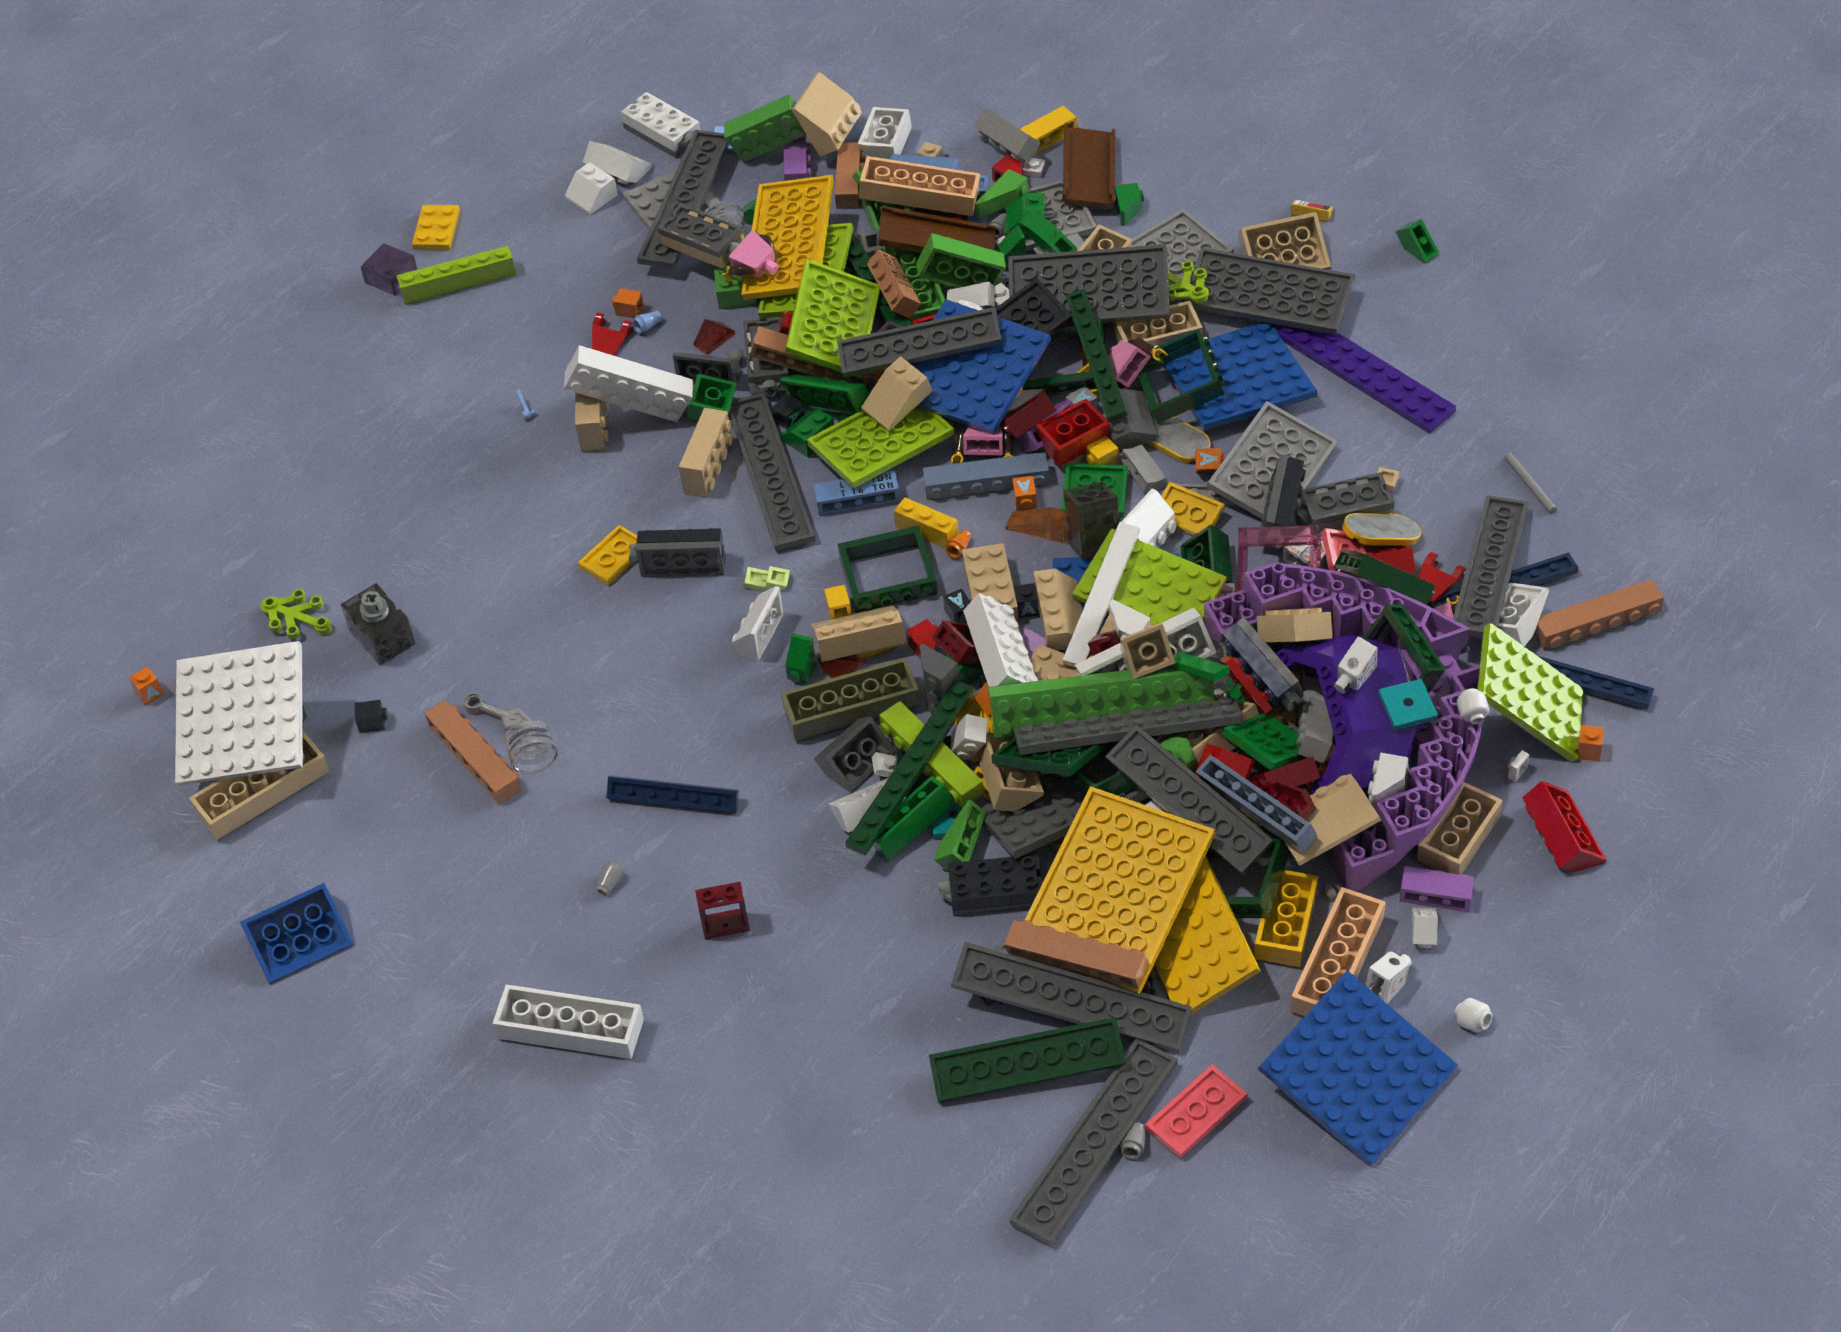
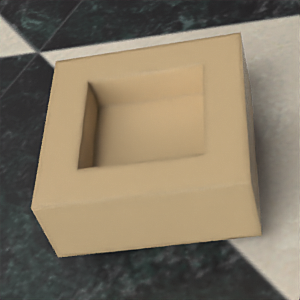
[917,141,942,157]
[1377,467,1400,492]

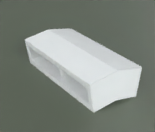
[947,282,996,309]

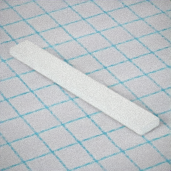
[1063,522,1140,667]

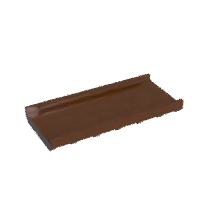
[1062,123,1115,210]
[878,206,996,253]

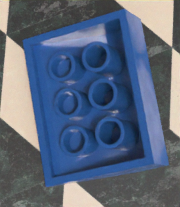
[240,883,353,984]

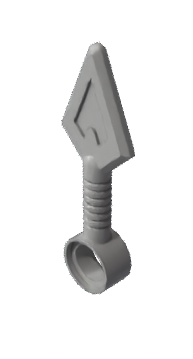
[463,693,539,730]

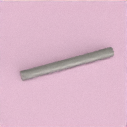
[1505,452,1557,513]

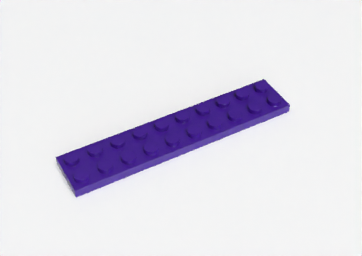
[1276,325,1456,434]

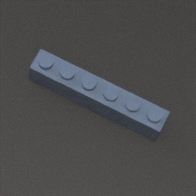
[923,452,1049,500]
[1196,755,1318,854]

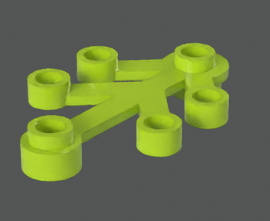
[1168,261,1209,304]
[260,589,332,639]

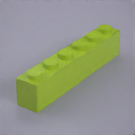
[396,246,516,304]
[879,701,984,808]

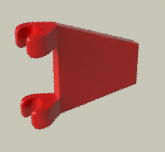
[592,312,633,356]
[1419,552,1466,605]

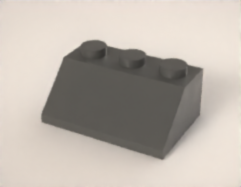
[672,352,741,385]
[1099,388,1159,454]
[920,644,959,714]
[814,716,896,792]

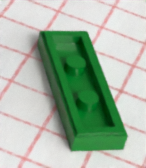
[1167,652,1230,681]

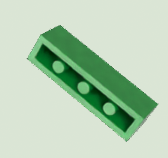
[873,776,955,861]

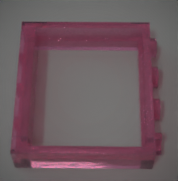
[1237,525,1322,592]

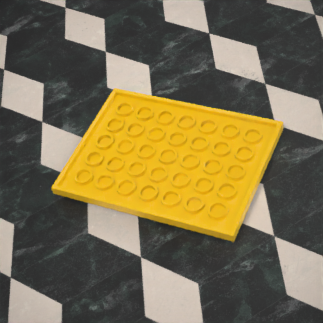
[1025,786,1216,994]

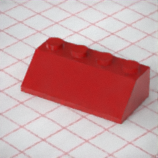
[1522,781,1607,872]

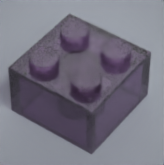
[361,243,418,296]

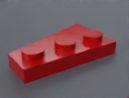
[1219,656,1272,714]

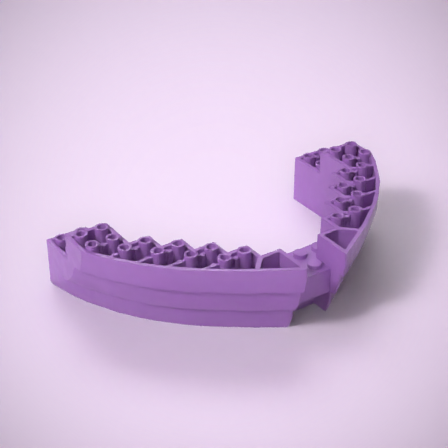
[1204,563,1484,892]

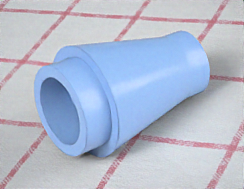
[632,311,662,334]

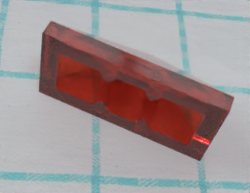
[693,319,735,355]
[818,657,866,678]

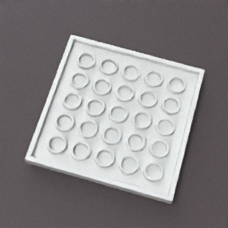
[175,641,303,786]

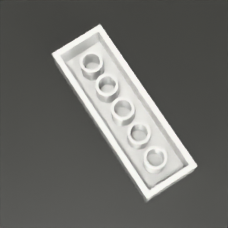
[564,345,693,422]
[963,593,1038,687]
[1075,608,1217,676]
[492,984,644,1059]

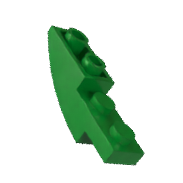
[1018,210,1077,253]

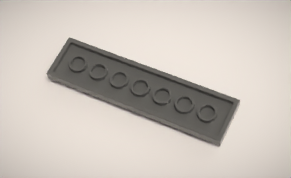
[837,307,1002,378]
[1105,725,1273,875]

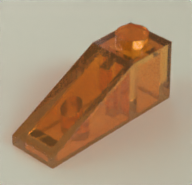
[1005,507,1071,544]

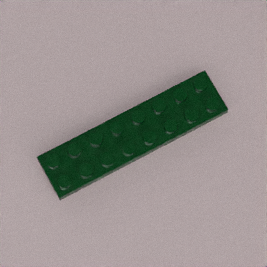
[929,1017,1126,1103]

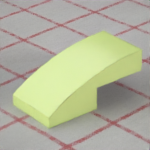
[743,566,790,591]

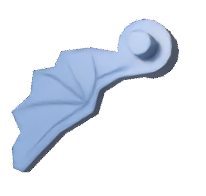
[516,389,536,420]

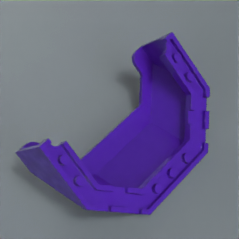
[1276,635,1422,800]

